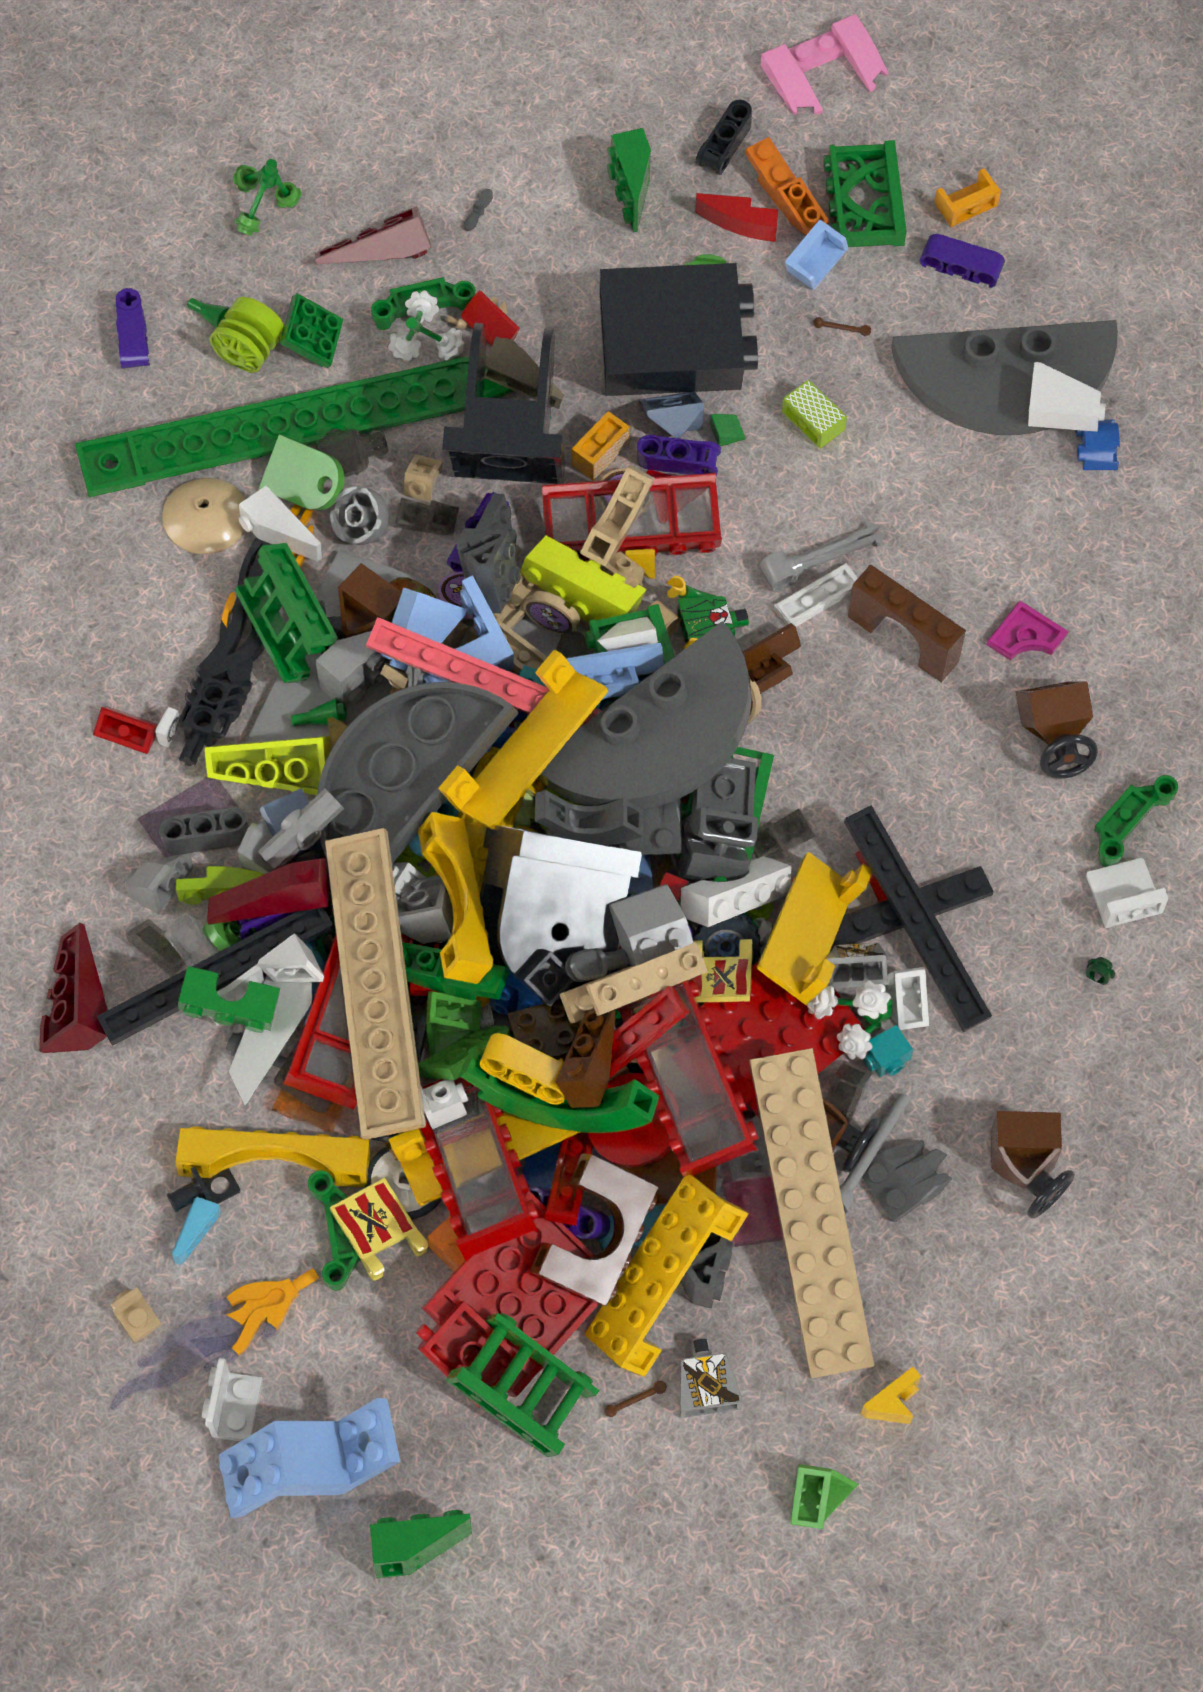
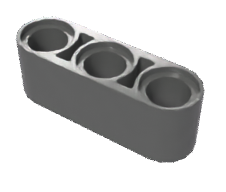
[159,807,249,855]

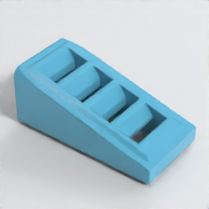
[172,1197,221,1265]

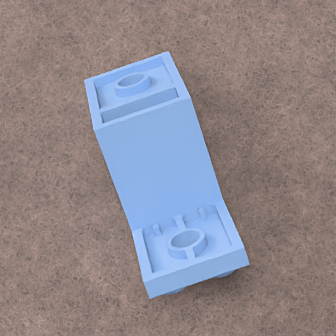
[423,575,514,684]
[219,1398,400,1518]

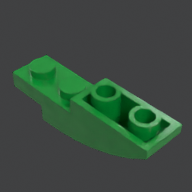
[402,942,509,1001]

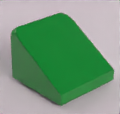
[709,413,746,447]

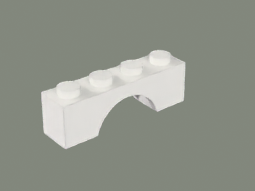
[681,856,791,927]

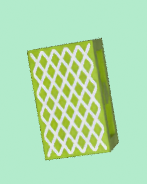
[782,379,847,449]

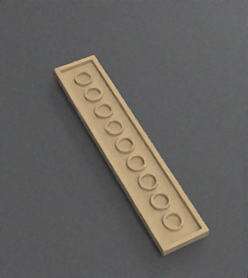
[325,828,426,1140]
[749,1048,875,1379]

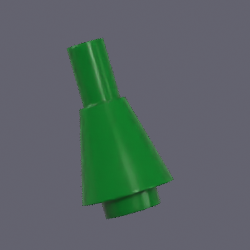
[187,298,230,329]
[291,697,348,727]

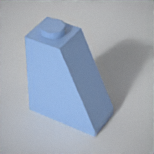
[380,588,467,671]

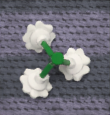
[388,290,464,362]

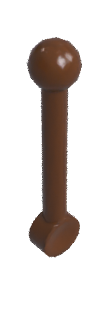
[813,317,871,336]
[604,1381,667,1417]

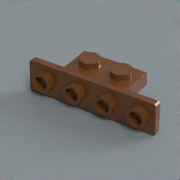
[742,623,801,694]

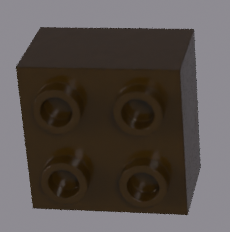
[507,999,578,1062]

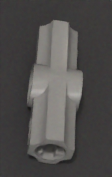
[258,788,344,870]

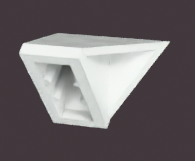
[597,617,658,676]
[885,967,929,1030]

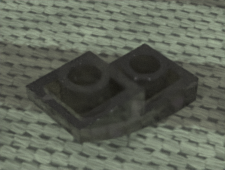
[394,497,459,535]
[753,808,816,859]

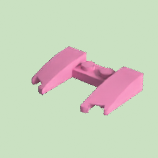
[760,14,888,115]

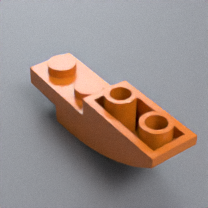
[744,137,830,236]

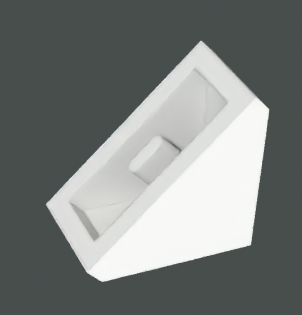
[257,933,324,982]

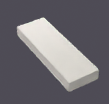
[774,563,858,627]

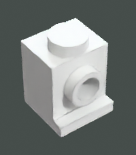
[421,1080,469,1129]

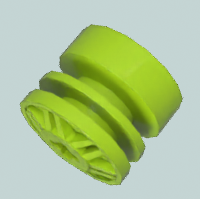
[209,296,284,373]

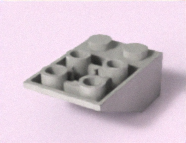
[316,631,391,708]

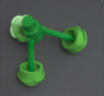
[233,159,302,236]

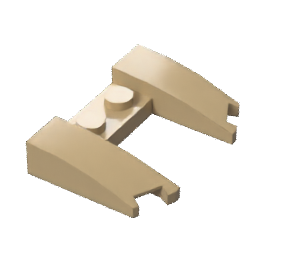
[465,574,589,674]

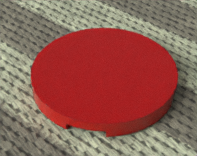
[588,1073,681,1168]

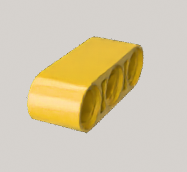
[480,1033,565,1104]

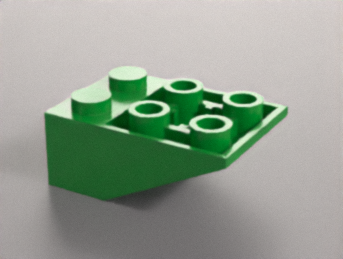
[607,128,651,233]
[370,1510,472,1579]

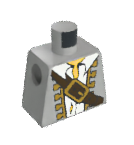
[827,943,888,988]
[680,1339,743,1418]

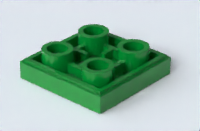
[279,293,344,368]

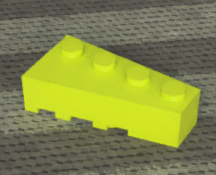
[520,535,647,623]
[205,736,331,795]

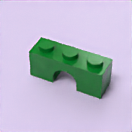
[178,966,280,1033]

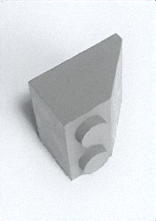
[608,884,694,966]

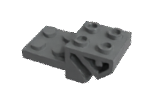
[457,494,521,614]
[679,758,758,882]
[680,1165,734,1309]

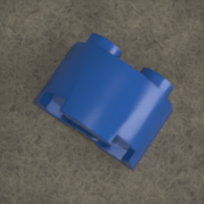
[1075,419,1120,470]

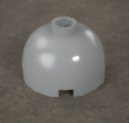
[330,486,390,545]

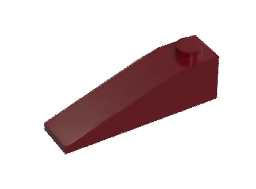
[207,858,330,925]
[39,922,108,1053]

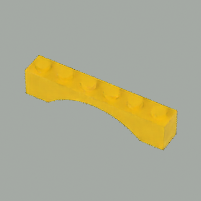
[418,812,493,984]
[175,1126,371,1188]

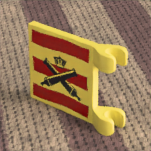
[689,939,753,1002]
[330,1178,428,1281]

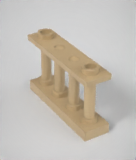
[559,942,708,1024]

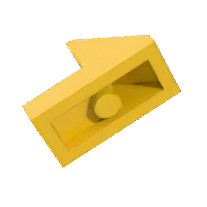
[861,1366,921,1424]

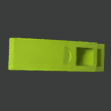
[176,866,264,905]

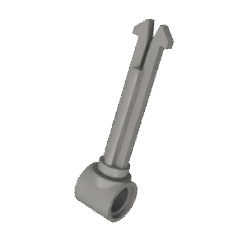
[759,522,884,592]

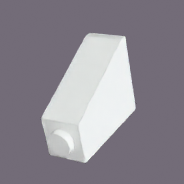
[1028,362,1106,432]

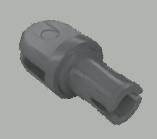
[565,948,629,982]

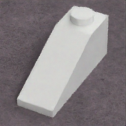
[239,485,322,562]

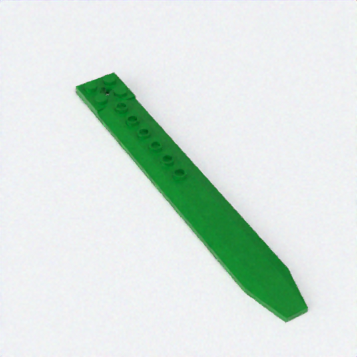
[75,357,513,498]

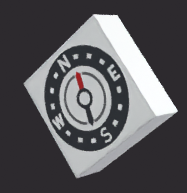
[155,707,180,747]

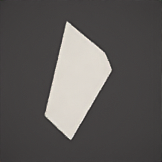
[229,975,312,1106]

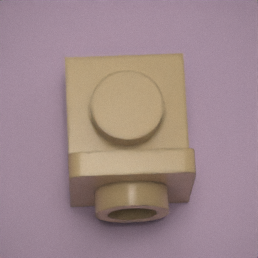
[403,454,443,502]
[111,1287,162,1343]

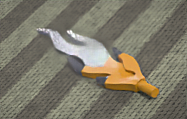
[110,1268,319,1410]

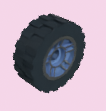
[693,913,760,966]

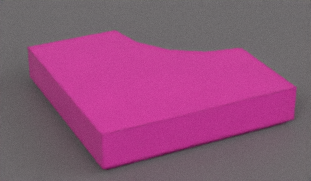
[986,601,1068,660]

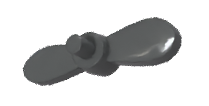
[464,189,493,231]

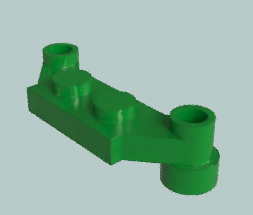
[371,277,476,330]
[1094,775,1178,867]
[308,1170,361,1291]

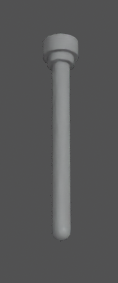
[839,1094,909,1214]

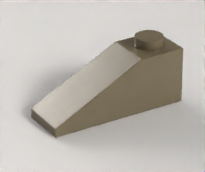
[485,336,564,409]

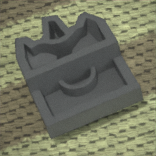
[620,798,683,855]
[862,1140,952,1222]

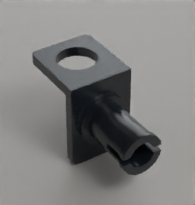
[167,1166,241,1213]

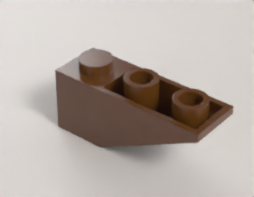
[555,1010,616,1108]

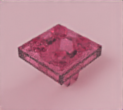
[724,1177,783,1247]

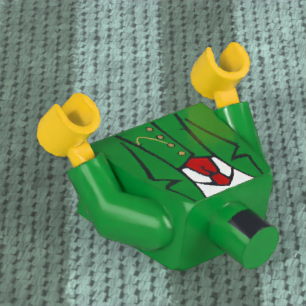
[666,575,749,649]

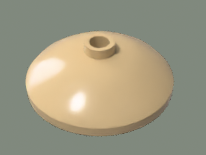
[162,478,246,554]

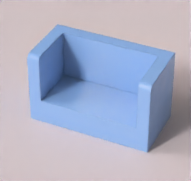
[785,220,848,290]

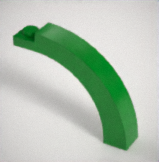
[460,1046,659,1133]

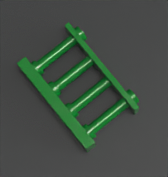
[445,1313,600,1457]

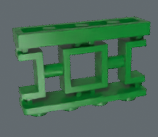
[235,543,338,683]

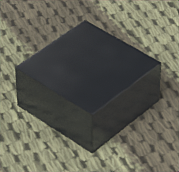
[518,949,574,1007]

